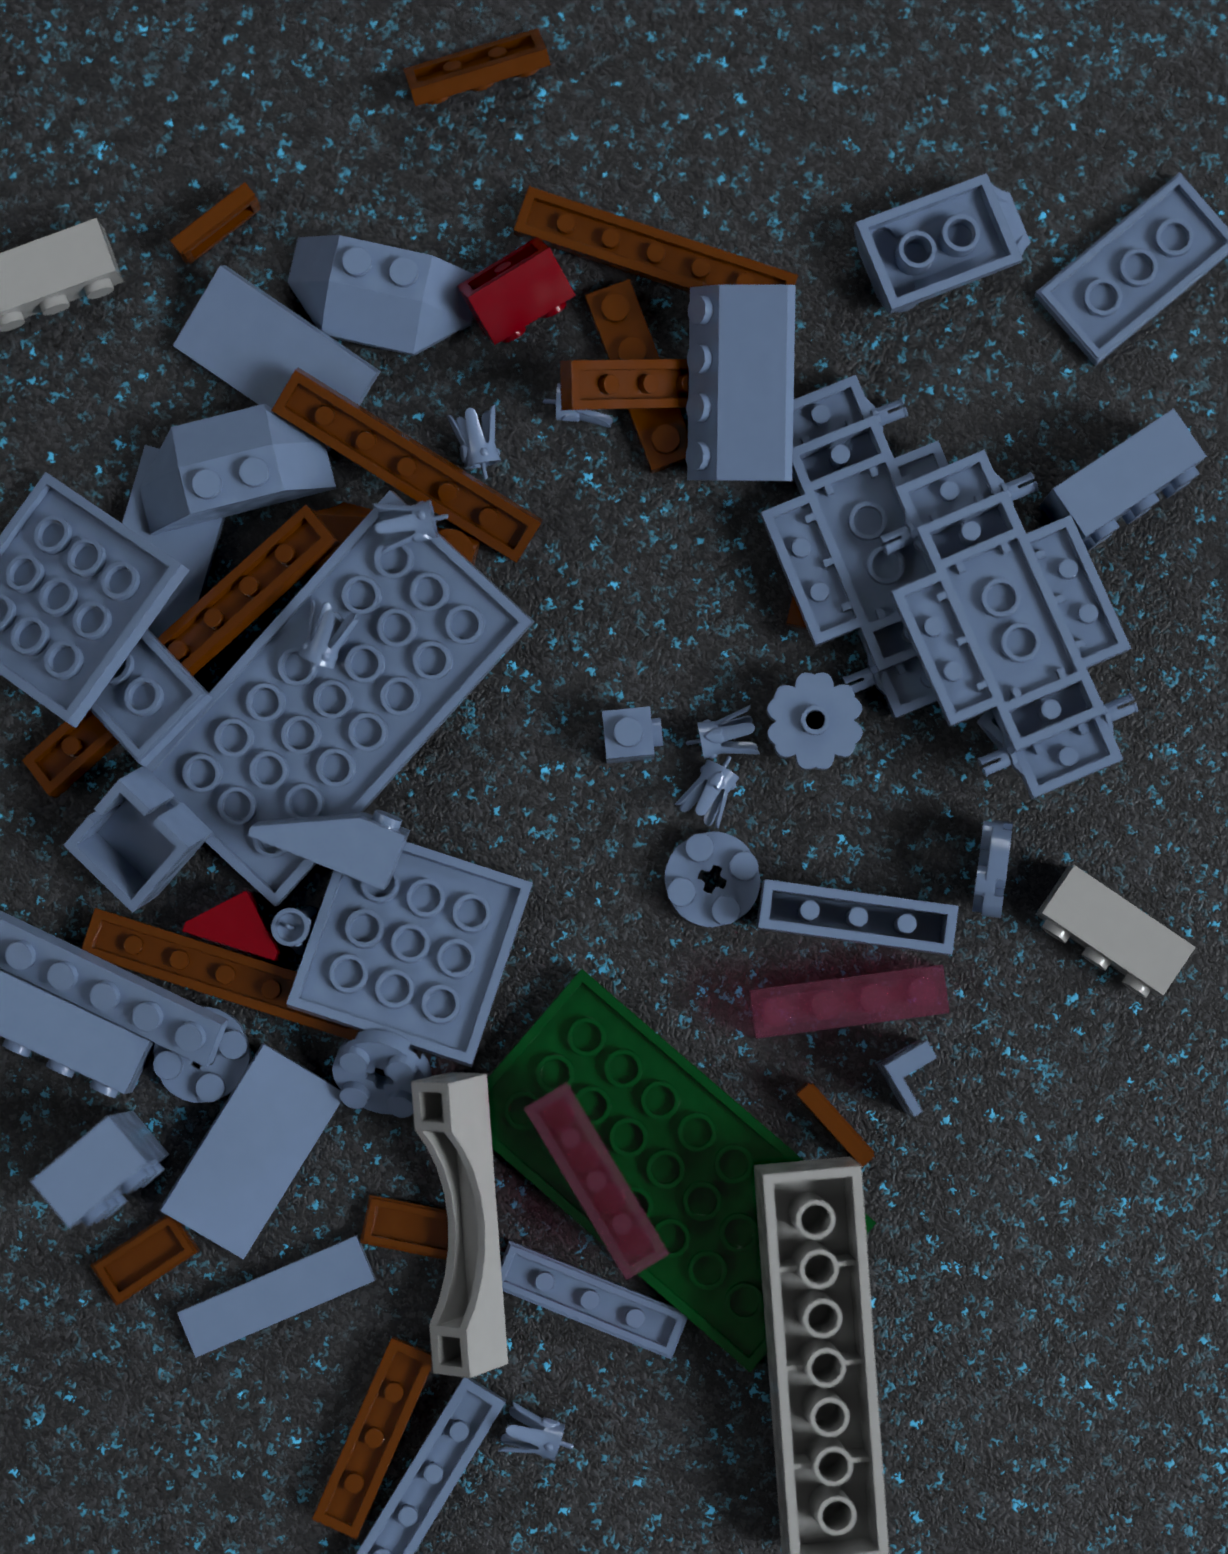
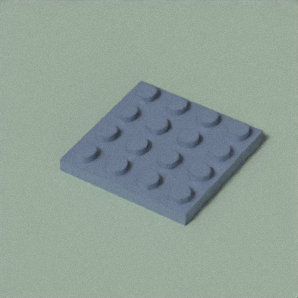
[0,472,189,728]
[286,842,533,1067]

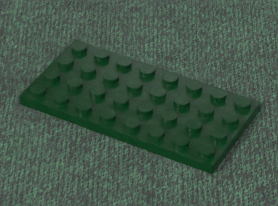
[487,969,876,1372]

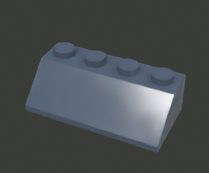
[686,285,796,481]

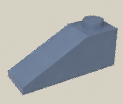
[247,809,410,890]

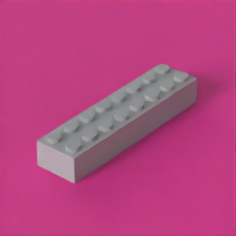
[754,1156,889,1554]

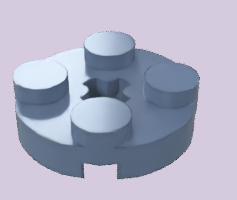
[972,820,1013,918]
[664,831,761,928]
[153,1007,252,1103]
[332,1029,432,1118]

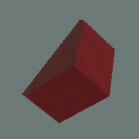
[182,890,283,961]

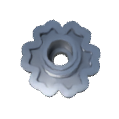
[766,672,863,771]

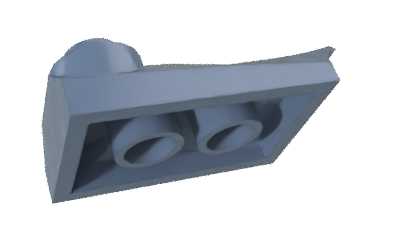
[853,173,1031,314]

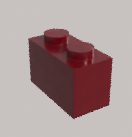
[457,237,576,345]

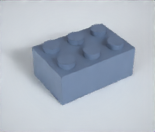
[1040,408,1207,551]
[30,1110,170,1228]

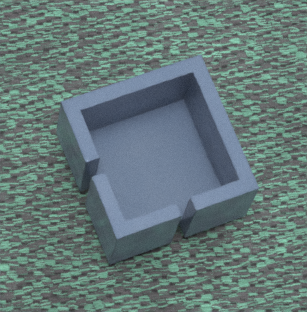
[63,766,213,913]

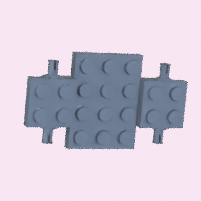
[760,375,949,719]
[879,450,1138,800]

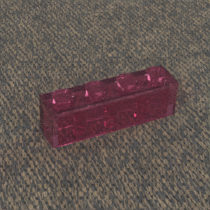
[747,965,950,1039]
[524,1081,669,1280]

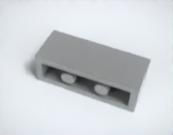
[0,218,124,332]
[1035,865,1196,998]

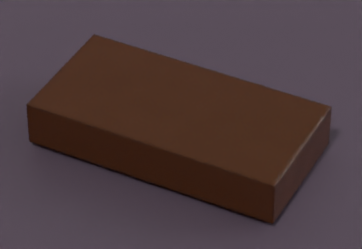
[170,182,261,265]
[794,1082,875,1168]
[360,1194,448,1260]
[90,1215,200,1306]

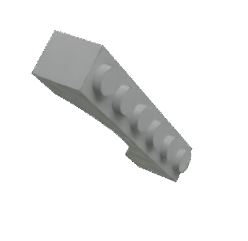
[411,1072,508,1378]

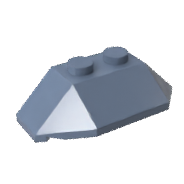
[287,235,475,356]
[139,404,337,535]

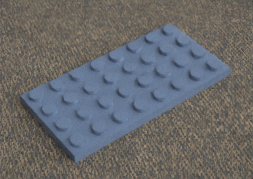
[146,490,535,906]

